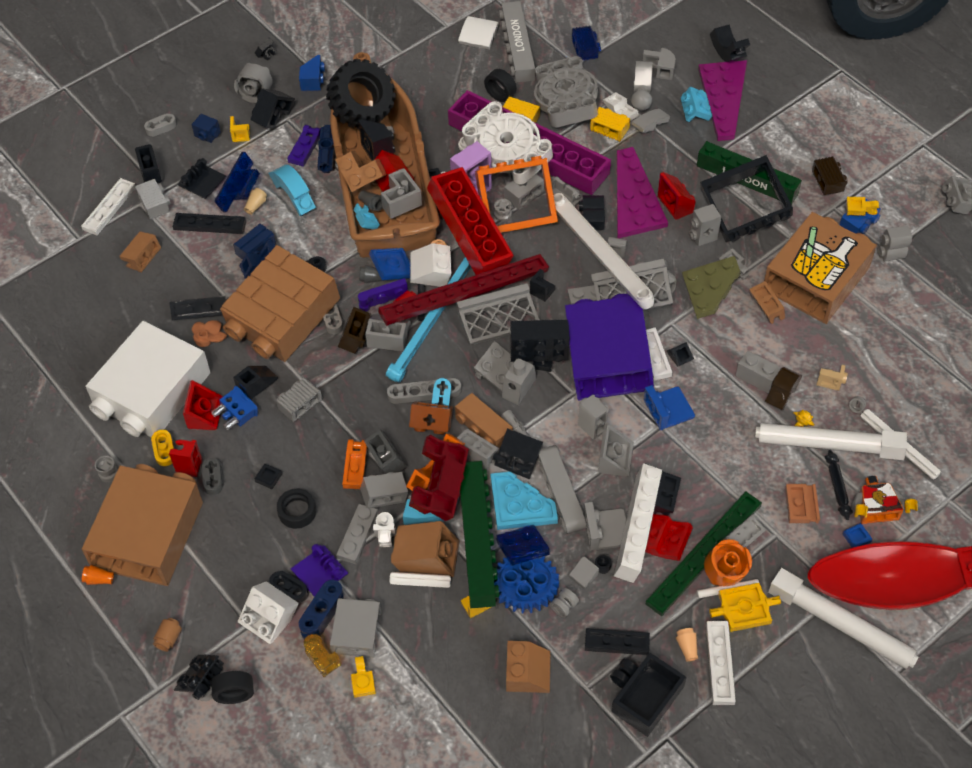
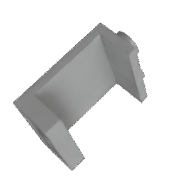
[330,597,381,658]

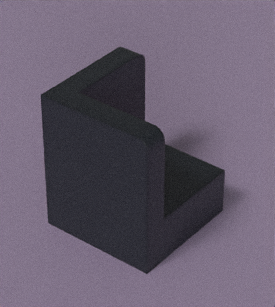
[530,269,555,302]

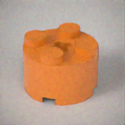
[704,539,752,586]

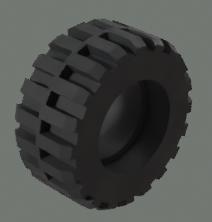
[326,59,396,129]

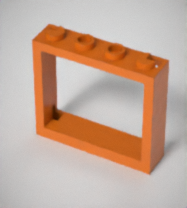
[474,156,558,233]

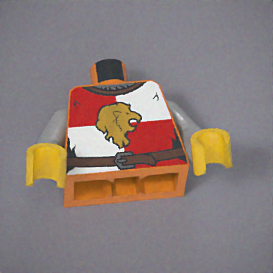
[851,476,918,524]

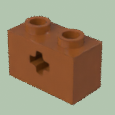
[409,401,453,434]

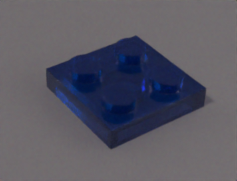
[496,525,550,566]

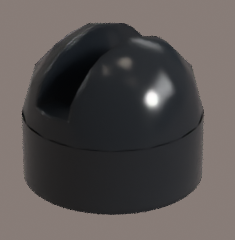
[595,555,611,574]

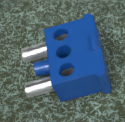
[211,386,258,430]

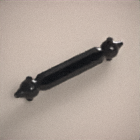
[825,450,853,520]

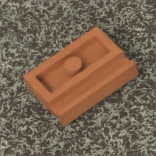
[785,484,820,523]

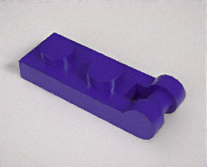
[287,124,321,167]
[358,278,408,312]

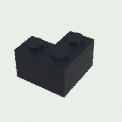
[250,88,295,129]

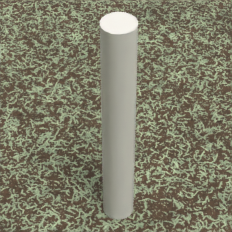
[697,579,759,599]

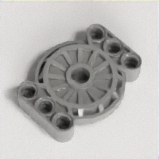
[534,56,598,127]

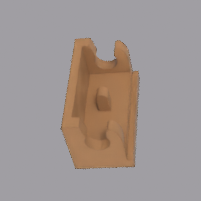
[120,231,161,273]
[749,281,785,324]

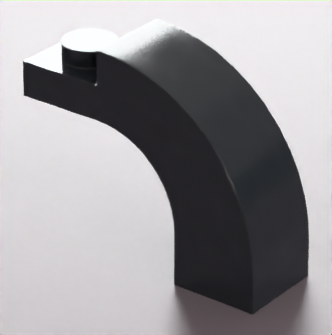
[710,25,750,62]

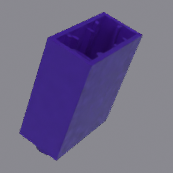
[565,293,654,401]

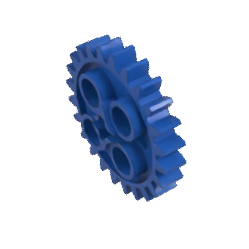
[494,551,559,613]

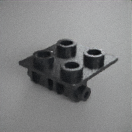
[177,158,226,199]
[493,428,543,479]
[174,655,224,700]

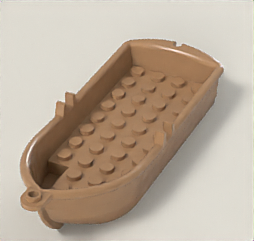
[330,52,440,258]

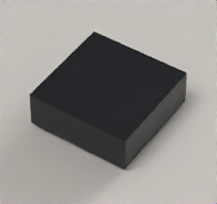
[254,463,282,489]

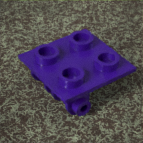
[290,544,348,597]

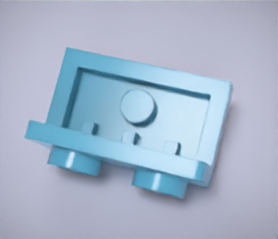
[681,87,713,122]

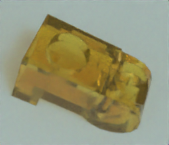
[304,634,341,677]

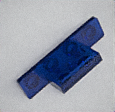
[214,152,260,213]

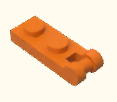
[342,439,368,489]

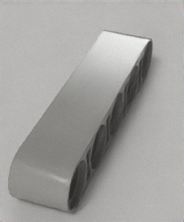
[537,445,586,534]

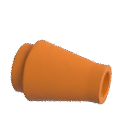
[82,565,114,585]

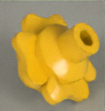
[794,410,814,427]

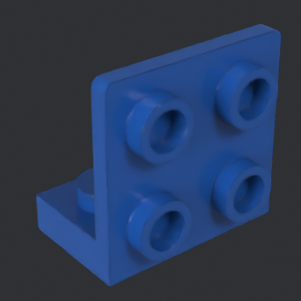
[644,385,695,430]

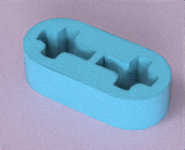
[432,378,451,406]

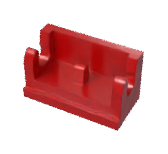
[169,440,203,477]

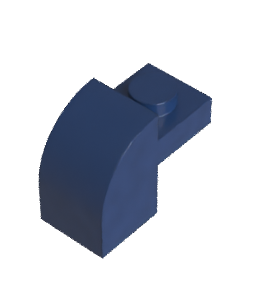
[239,242,275,279]

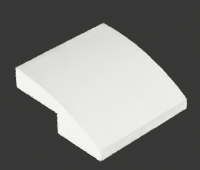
[458,16,499,50]

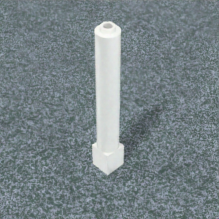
[755,423,907,460]
[768,568,919,670]

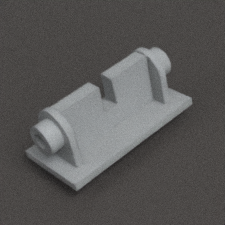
[551,176,583,206]

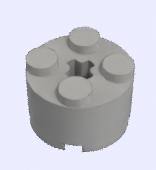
[234,63,272,103]

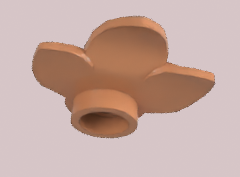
[192,320,227,347]

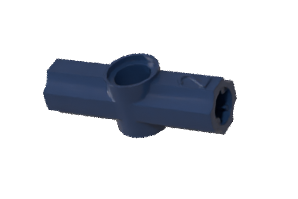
[317,125,335,173]

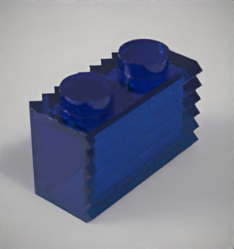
[572,25,601,60]

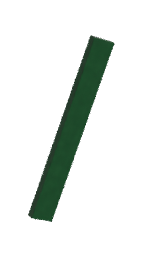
[645,491,762,616]

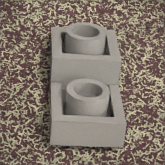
[632,109,670,133]

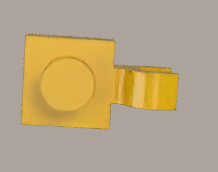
[846,197,879,216]
[351,656,376,698]

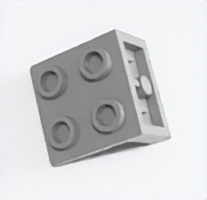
[584,502,626,551]

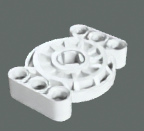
[462,101,553,184]

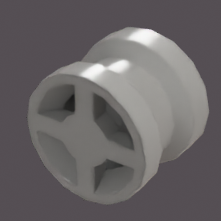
[494,199,512,221]

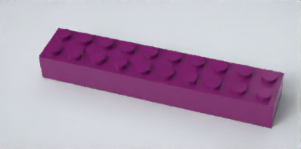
[448,90,611,195]

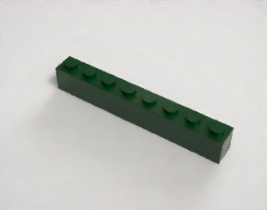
[460,461,499,609]

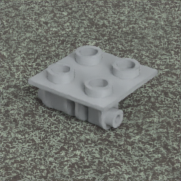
[474,341,514,391]

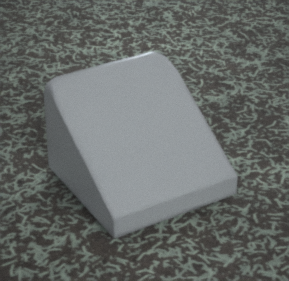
[569,556,599,589]

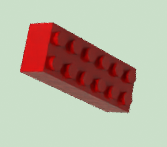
[427,167,514,275]

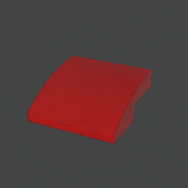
[645,514,693,561]

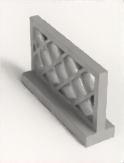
[591,259,674,310]
[457,283,539,346]

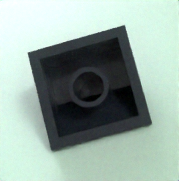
[358,119,396,161]

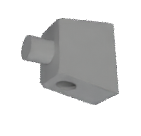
[502,358,536,406]

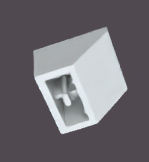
[238,581,299,644]

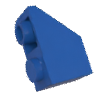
[299,55,325,91]

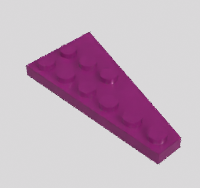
[698,60,747,141]
[617,147,668,238]

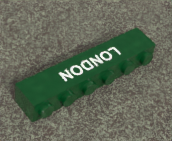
[697,141,802,205]

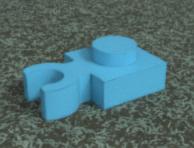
[353,203,380,229]

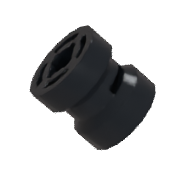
[610,658,638,689]

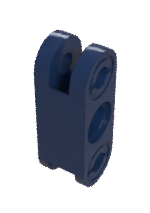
[299,580,344,642]

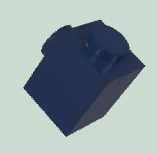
[191,114,221,143]

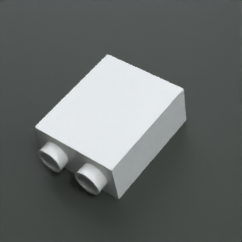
[86,321,210,437]

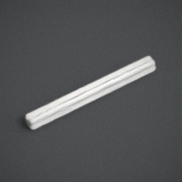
[860,409,941,480]

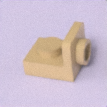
[817,365,848,391]

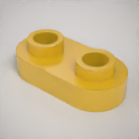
[151,430,174,466]

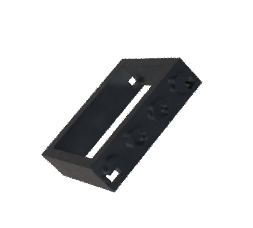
[700,155,793,242]

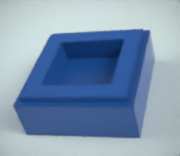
[843,523,872,548]

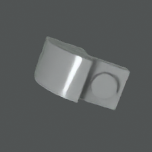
[643,48,676,80]

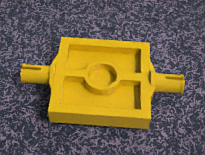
[709,583,781,632]

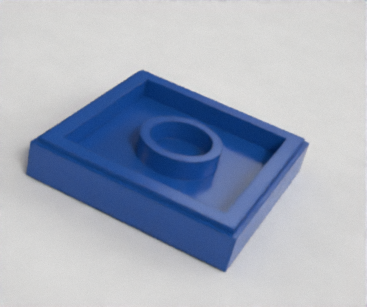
[369,248,410,280]

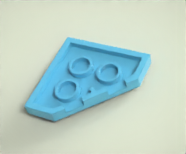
[490,472,558,530]

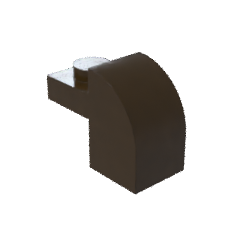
[765,367,803,410]

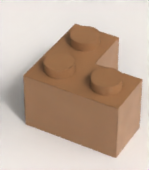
[336,151,387,192]

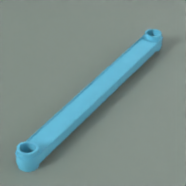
[386,257,471,383]

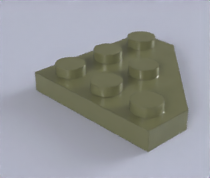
[682,256,741,319]

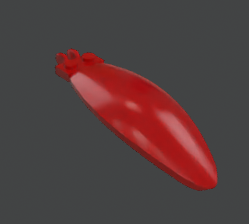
[807,542,972,610]

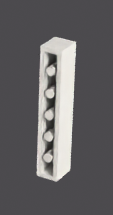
[614,463,662,583]

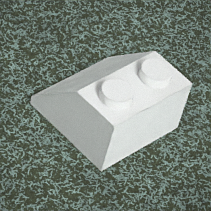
[410,243,451,287]

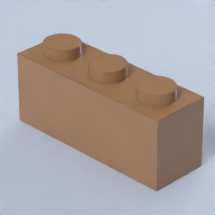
[455,393,513,450]

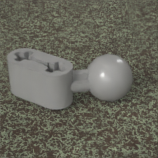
[631,61,653,111]

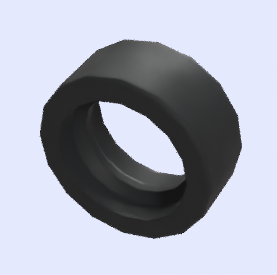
[484,69,517,102]
[277,488,316,529]
[211,671,254,704]

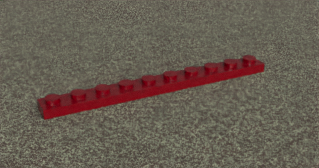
[378,254,549,326]

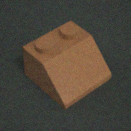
[506,641,550,693]

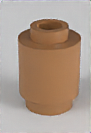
[153,618,182,652]

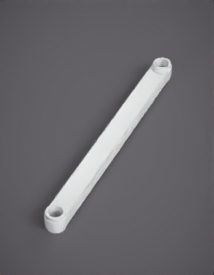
[553,193,654,309]

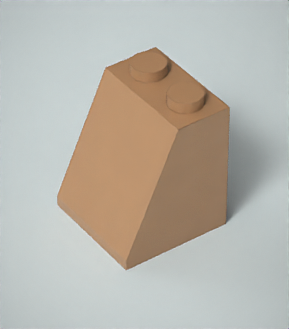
[391,521,459,577]

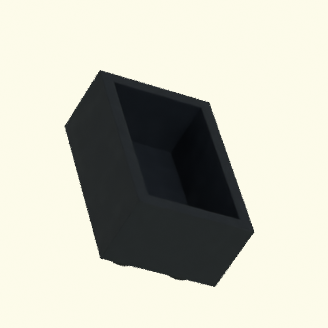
[510,320,570,362]
[611,653,686,737]

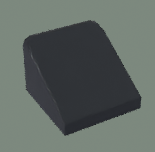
[667,342,694,367]

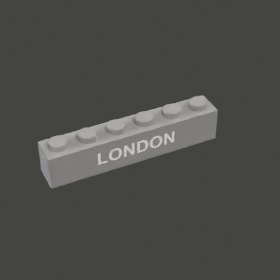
[499,1,535,83]

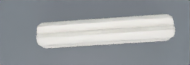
[390,572,451,588]

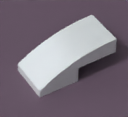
[603,92,639,121]

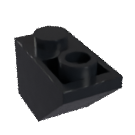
[233,366,278,400]

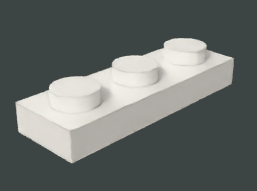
[646,327,672,381]

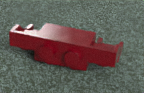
[409,435,469,521]

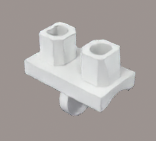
[373,512,396,547]

